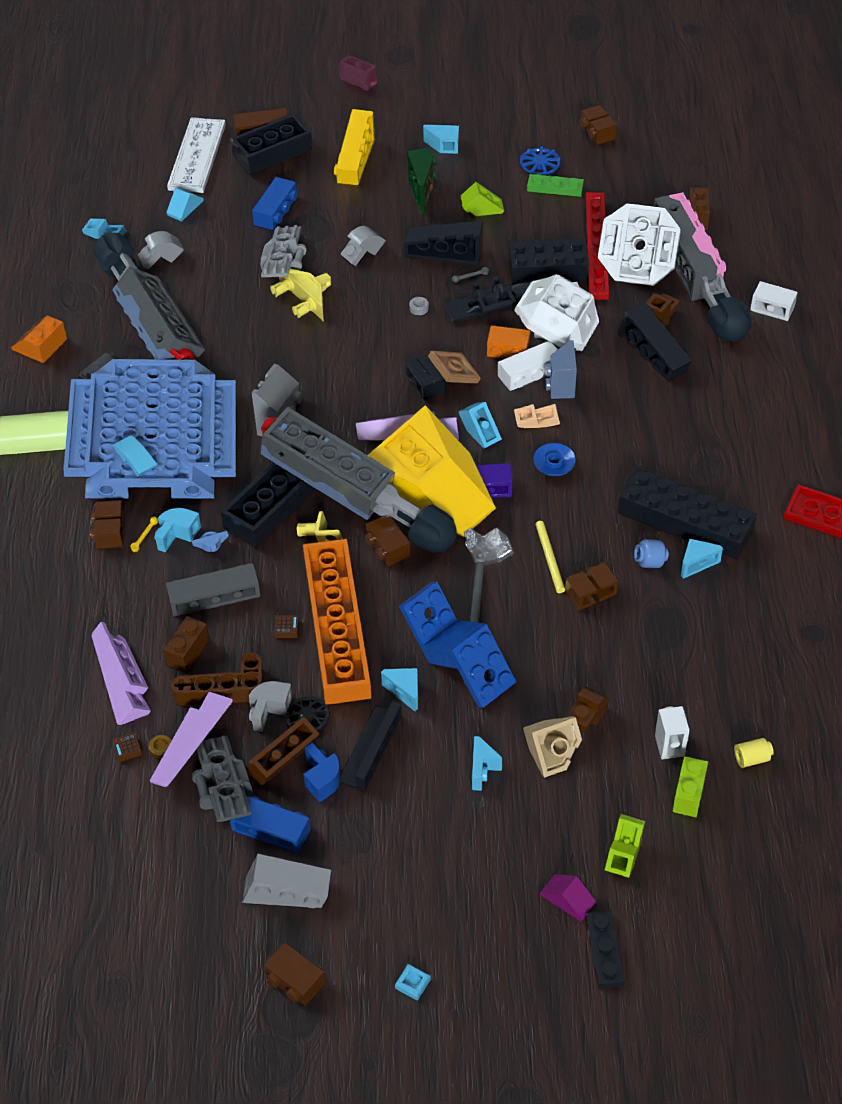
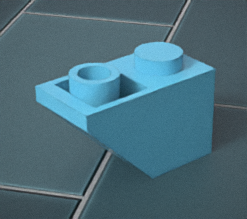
[423,125,459,154]

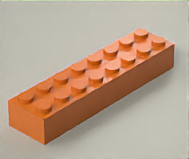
[303,539,371,705]

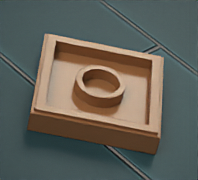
[428,351,481,384]

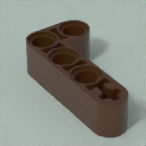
[171,652,263,706]

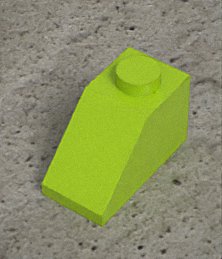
[461,182,504,216]

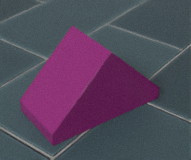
[540,875,596,922]

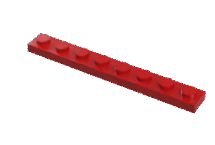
[586,192,609,300]

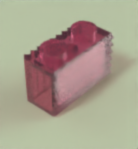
[339,55,377,90]

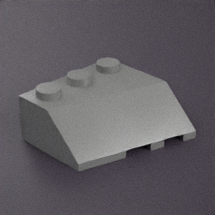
[252,364,302,436]

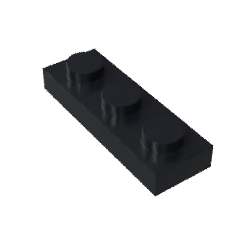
[586,910,625,988]

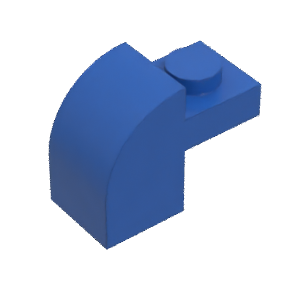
[303,743,340,803]

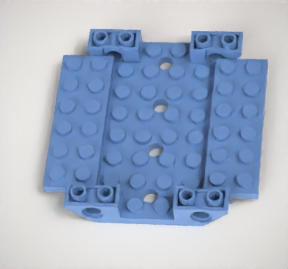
[64,359,236,498]

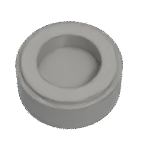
[409,297,429,315]

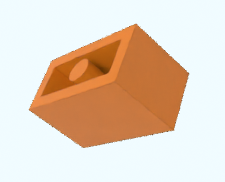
[487,326,530,359]

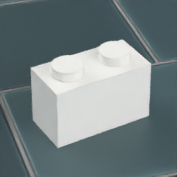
[750,281,798,321]
[655,706,689,760]

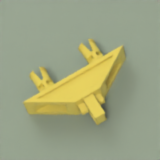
[270,269,331,322]

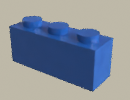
[252,177,298,230]
[230,796,311,854]

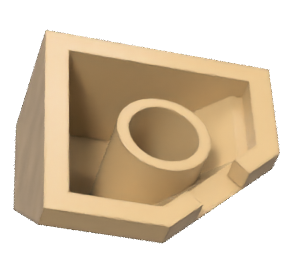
[523,717,582,778]

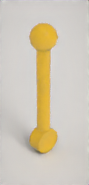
[130,517,158,552]

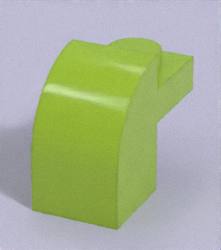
[605,814,645,878]

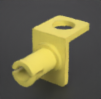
[297,511,343,542]

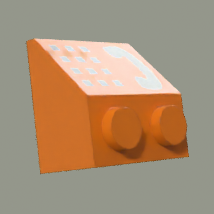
[11,315,67,363]

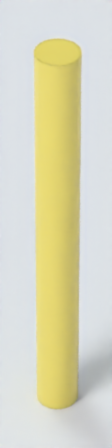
[535,521,565,593]

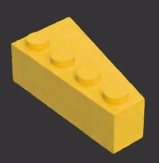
[334,109,375,185]

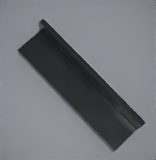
[340,701,402,792]

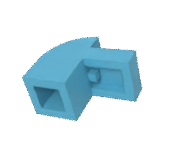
[155,508,201,552]

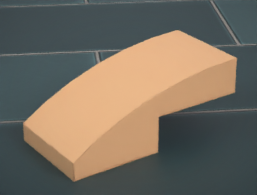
[514,404,560,428]

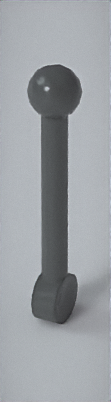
[452,267,489,283]

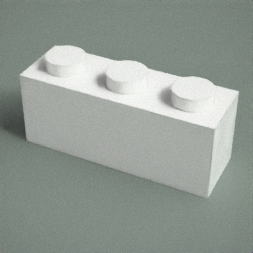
[498,341,558,391]

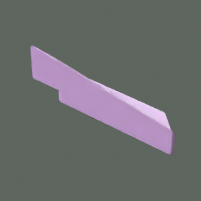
[356,411,459,440]
[92,622,151,725]
[150,692,233,787]

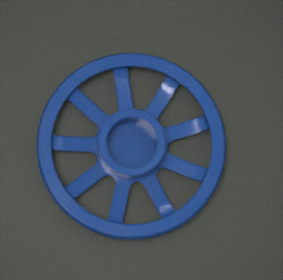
[520,146,560,175]

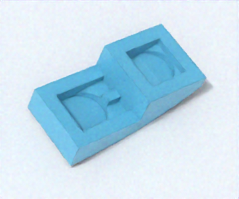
[82,218,126,239]
[113,435,157,477]

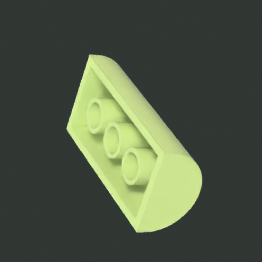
[0,411,68,455]

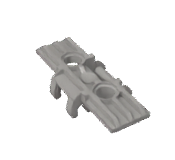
[261,225,307,277]

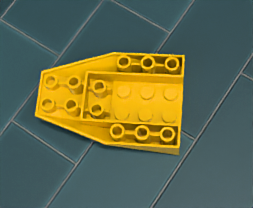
[368,405,496,537]

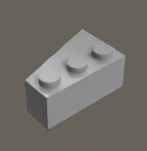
[242,854,331,908]

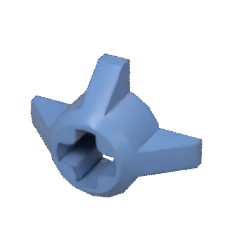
[192,531,229,552]

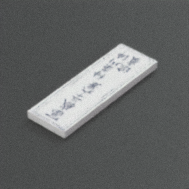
[167,118,226,193]

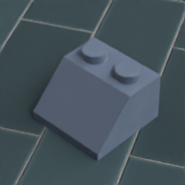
[546,340,577,399]

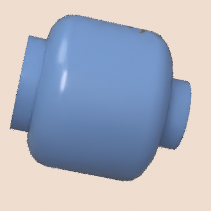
[634,539,669,568]

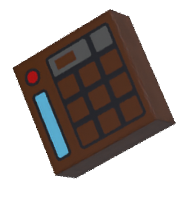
[275,615,299,638]
[112,732,142,762]

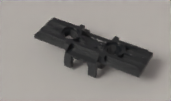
[444,276,531,323]

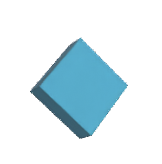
[395,964,431,1001]

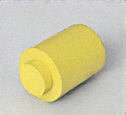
[734,738,773,768]

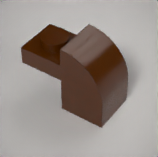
[646,293,680,326]
[565,687,609,732]

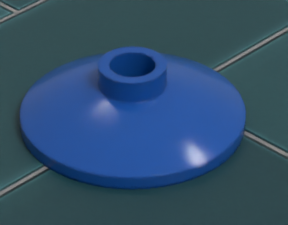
[533,443,576,476]

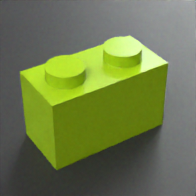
[673,756,708,818]

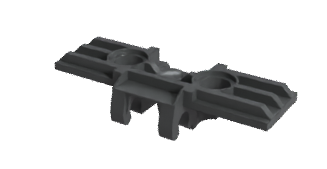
[192,736,253,822]

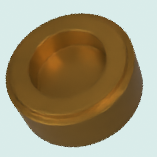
[149,735,172,759]

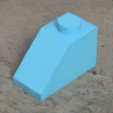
[459,402,502,448]

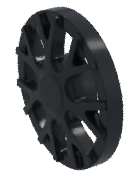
[286,697,330,732]

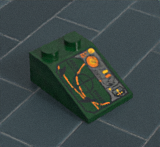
[407,147,436,214]

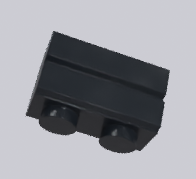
[405,353,446,400]

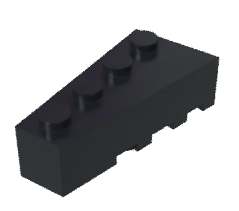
[404,221,483,265]
[617,302,692,381]

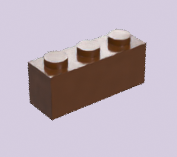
[234,108,288,136]
[246,717,319,786]

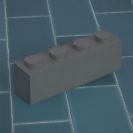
[166,563,261,617]

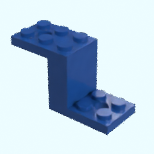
[399,581,516,708]

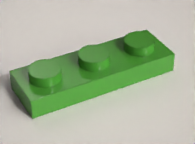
[527,174,584,197]

